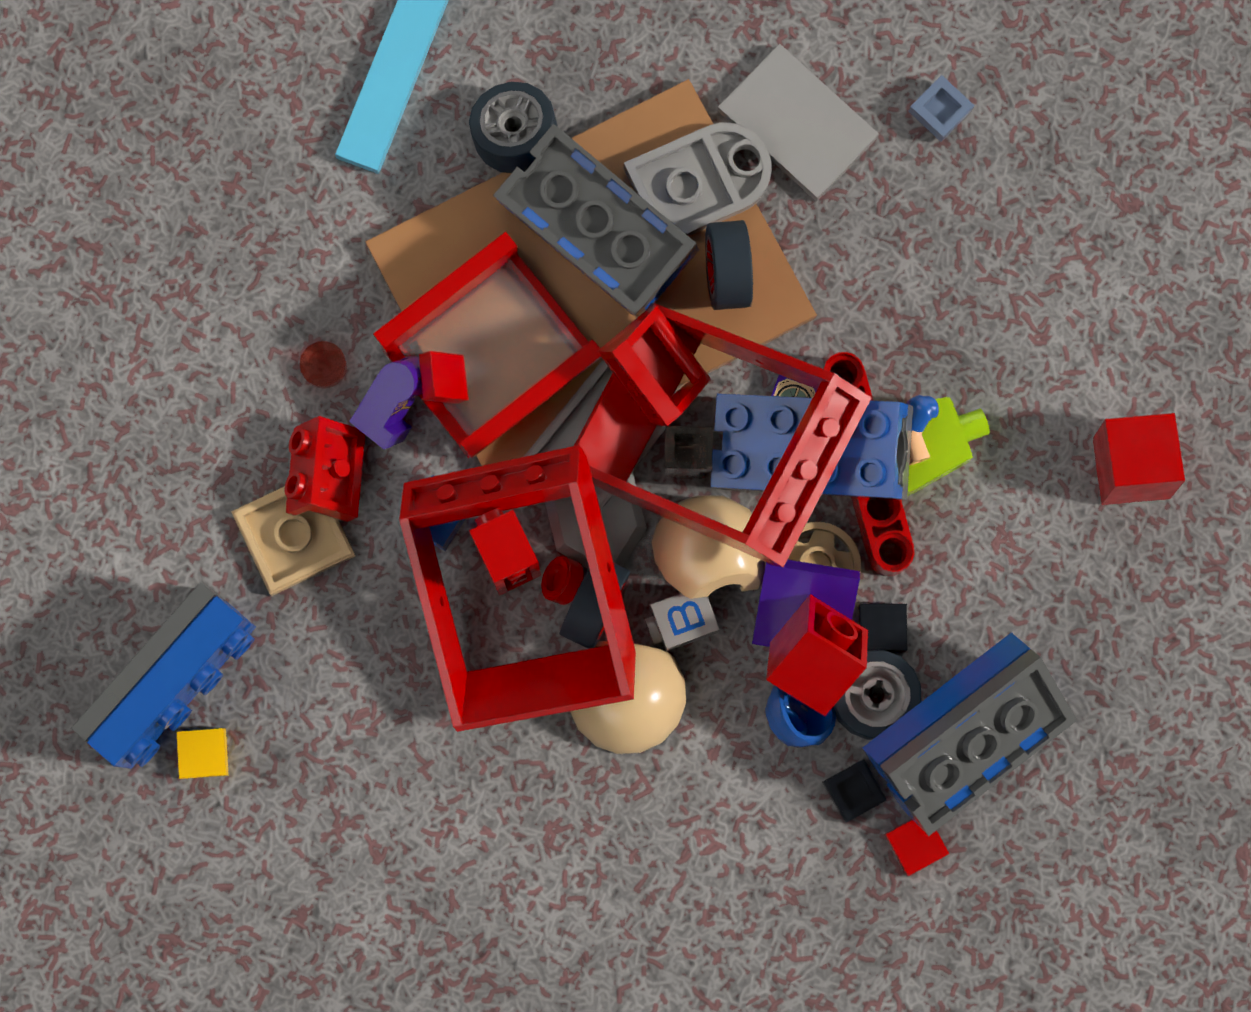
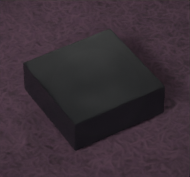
[859,604,908,651]
[822,759,887,823]

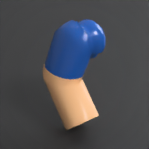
[906,395,939,466]

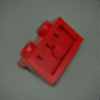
[284,416,365,522]

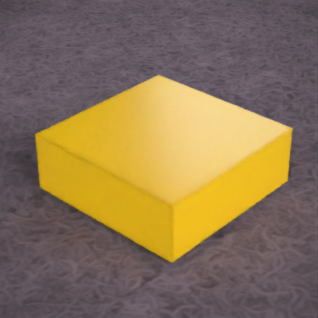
[177,728,229,779]

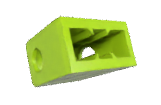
[907,397,990,497]

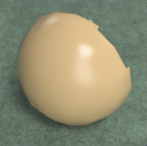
[652,496,766,599]
[570,641,686,754]

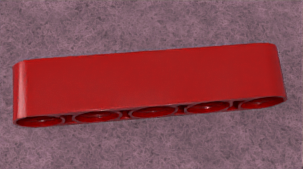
[823,352,915,576]

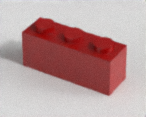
[469,508,541,596]

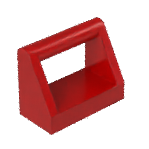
[597,305,711,426]

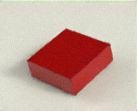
[419,351,469,404]
[884,819,949,876]

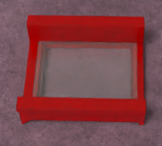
[373,231,601,459]

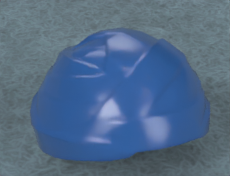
[765,685,836,748]

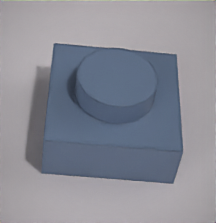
[908,75,975,142]

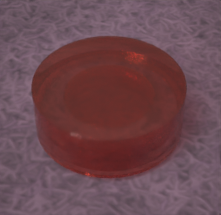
[300,341,347,389]

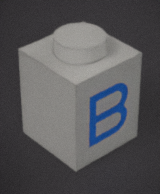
[644,593,720,651]

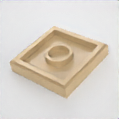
[231,486,356,596]

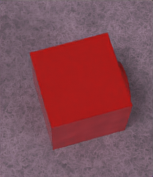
[1093,413,1185,505]
[766,594,868,716]

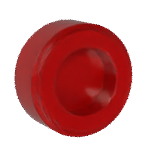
[541,556,584,605]

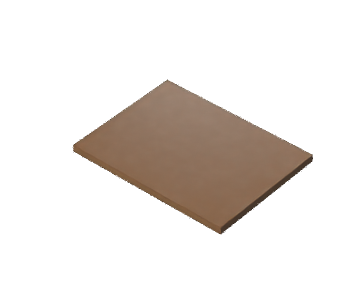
[365,79,817,466]

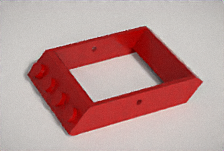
[574,303,872,567]
[399,445,636,732]

